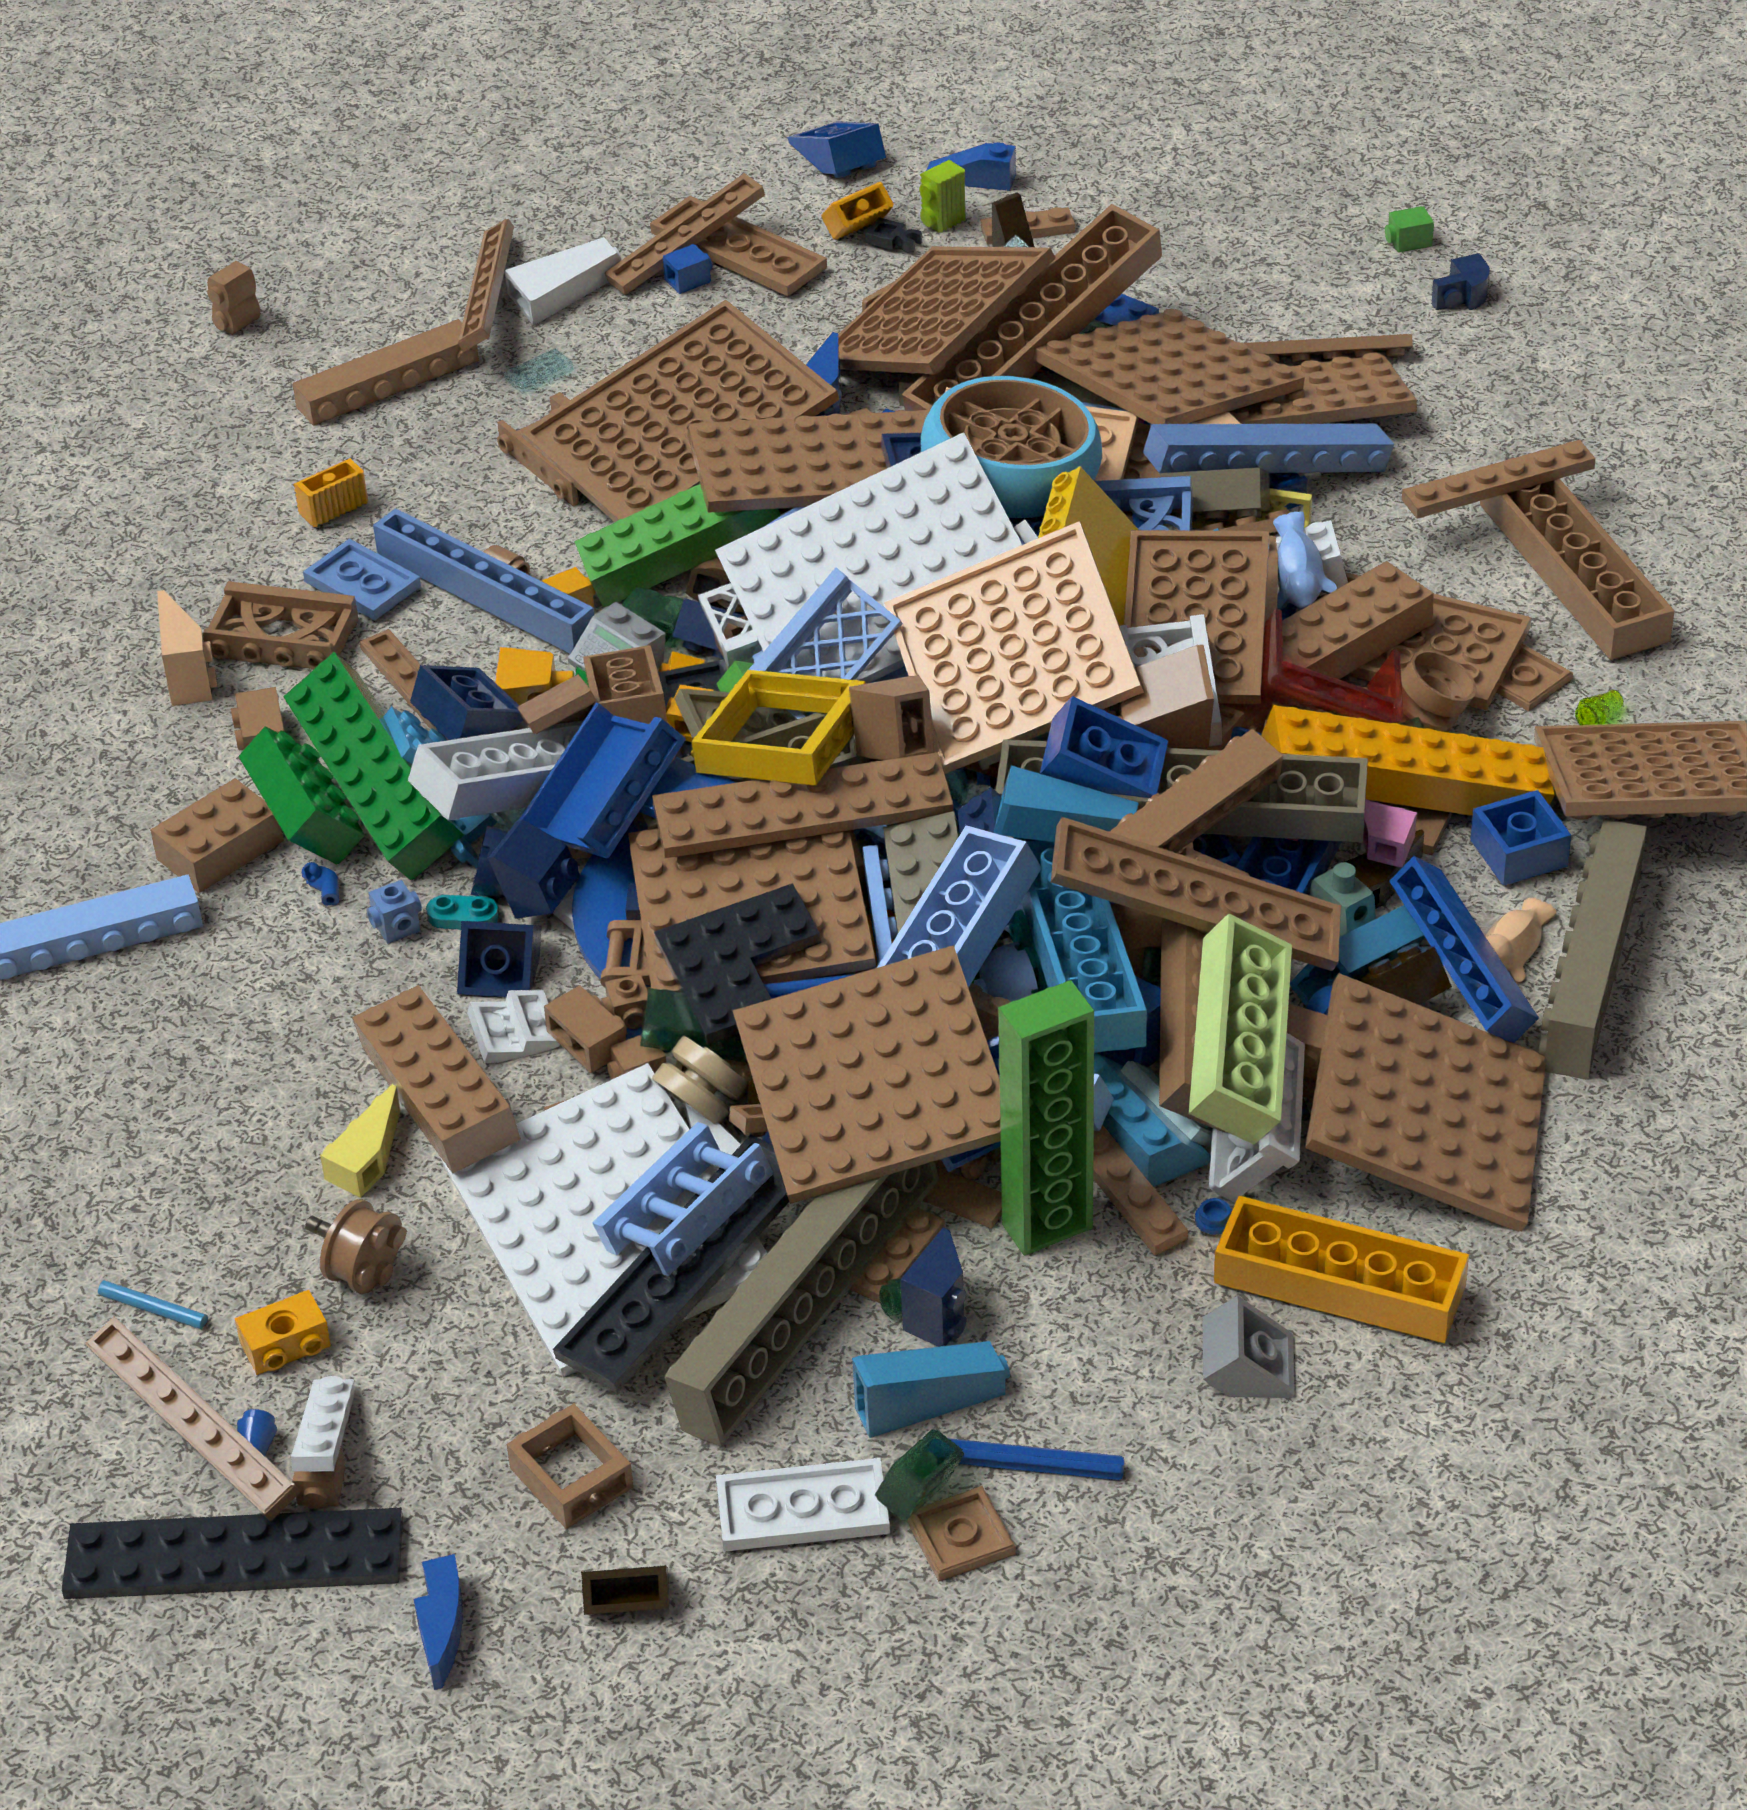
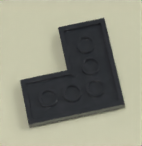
[654,883,821,1045]

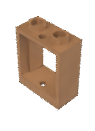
[506,1403,634,1529]

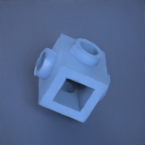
[366,880,422,944]

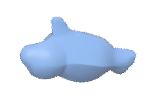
[1273,511,1337,610]

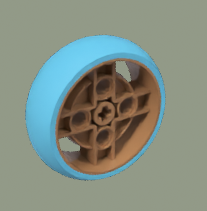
[921,376,1102,518]

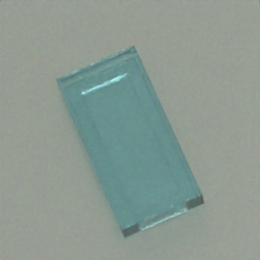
[504,348,574,394]

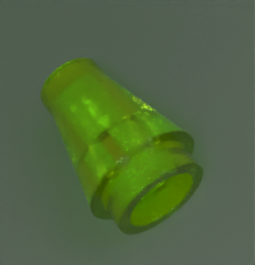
[1575,689,1624,725]

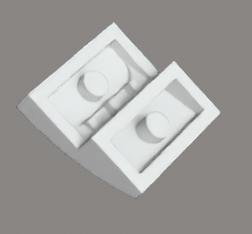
[467,990,560,1063]

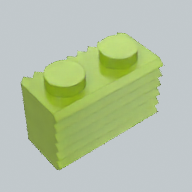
[919,160,966,233]

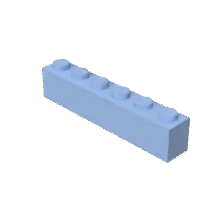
[0,874,203,980]

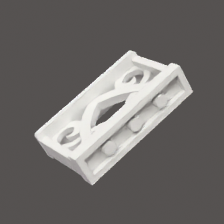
[1120,614,1222,746]
[1209,1033,1305,1203]

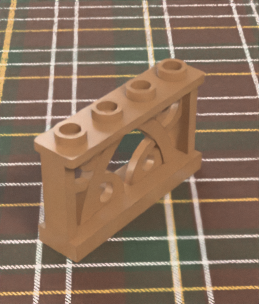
[203,581,359,670]

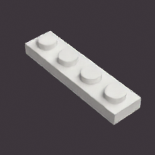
[291,1376,355,1471]

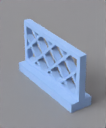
[749,567,903,720]

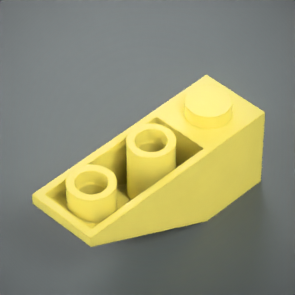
[320,1084,401,1198]

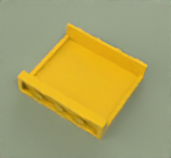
[1038,466,1138,626]

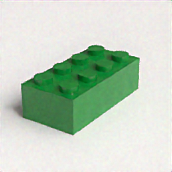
[238,726,365,865]

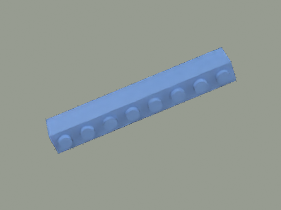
[1143,424,1394,474]
[373,508,594,654]

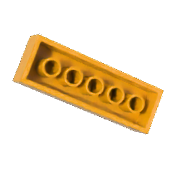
[1214,1196,1469,1343]

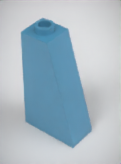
[994,765,1138,842]
[1290,905,1425,1006]
[852,1341,1010,1438]

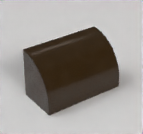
[581,1565,670,1615]

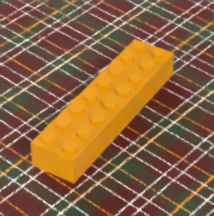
[1261,705,1554,816]

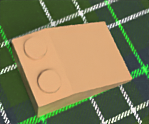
[157,590,218,706]

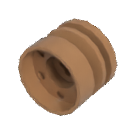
[1383,650,1476,732]

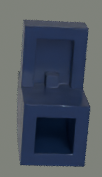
[1431,253,1490,310]

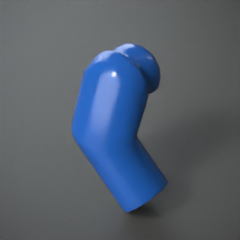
[301,862,339,906]

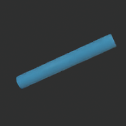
[98,1280,208,1330]

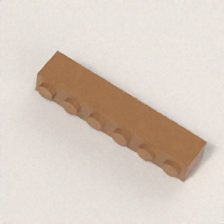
[292,319,479,426]
[1109,729,1283,853]

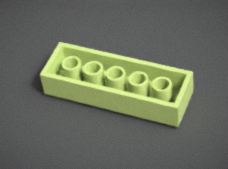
[1189,914,1292,1145]

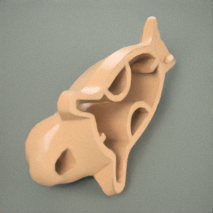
[1485,898,1556,984]

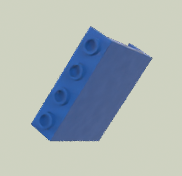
[519,702,686,859]

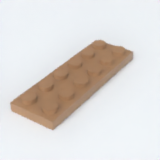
[650,196,827,296]

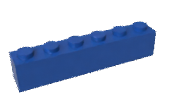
[1389,856,1539,1043]

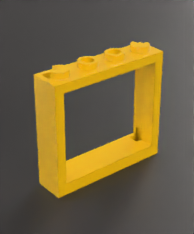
[690,670,866,785]

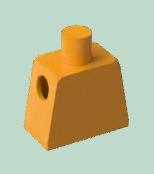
[495,647,574,706]

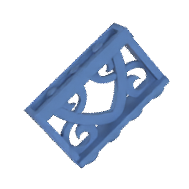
[1095,476,1194,531]

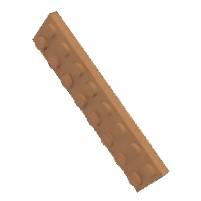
[652,752,953,858]
[1051,817,1341,971]

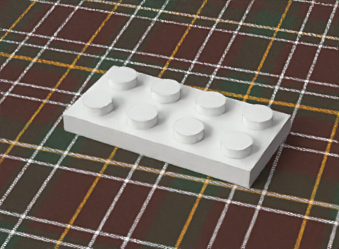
[716,1458,890,1552]

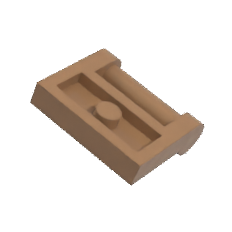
[600,920,651,988]

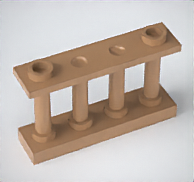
[497,392,579,507]

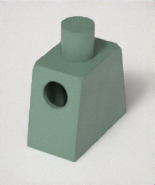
[1309,862,1376,936]

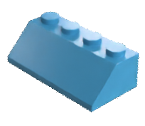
[1094,1053,1211,1187]

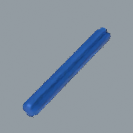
[921,1436,1125,1480]

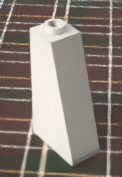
[505,237,621,325]

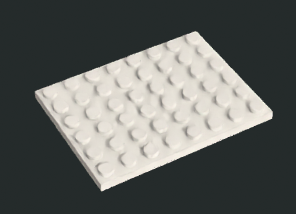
[715,432,1022,714]
[441,1063,767,1377]

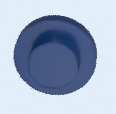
[1195,1198,1232,1235]

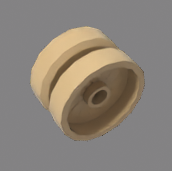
[651,1036,749,1125]

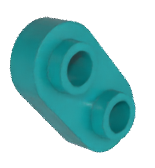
[426,895,499,930]

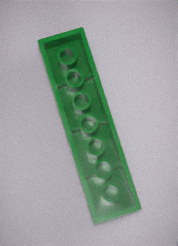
[283,652,465,880]

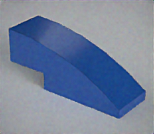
[413,1554,463,1690]

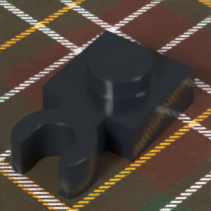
[865,217,922,253]

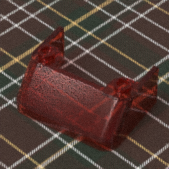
[1261,608,1403,724]

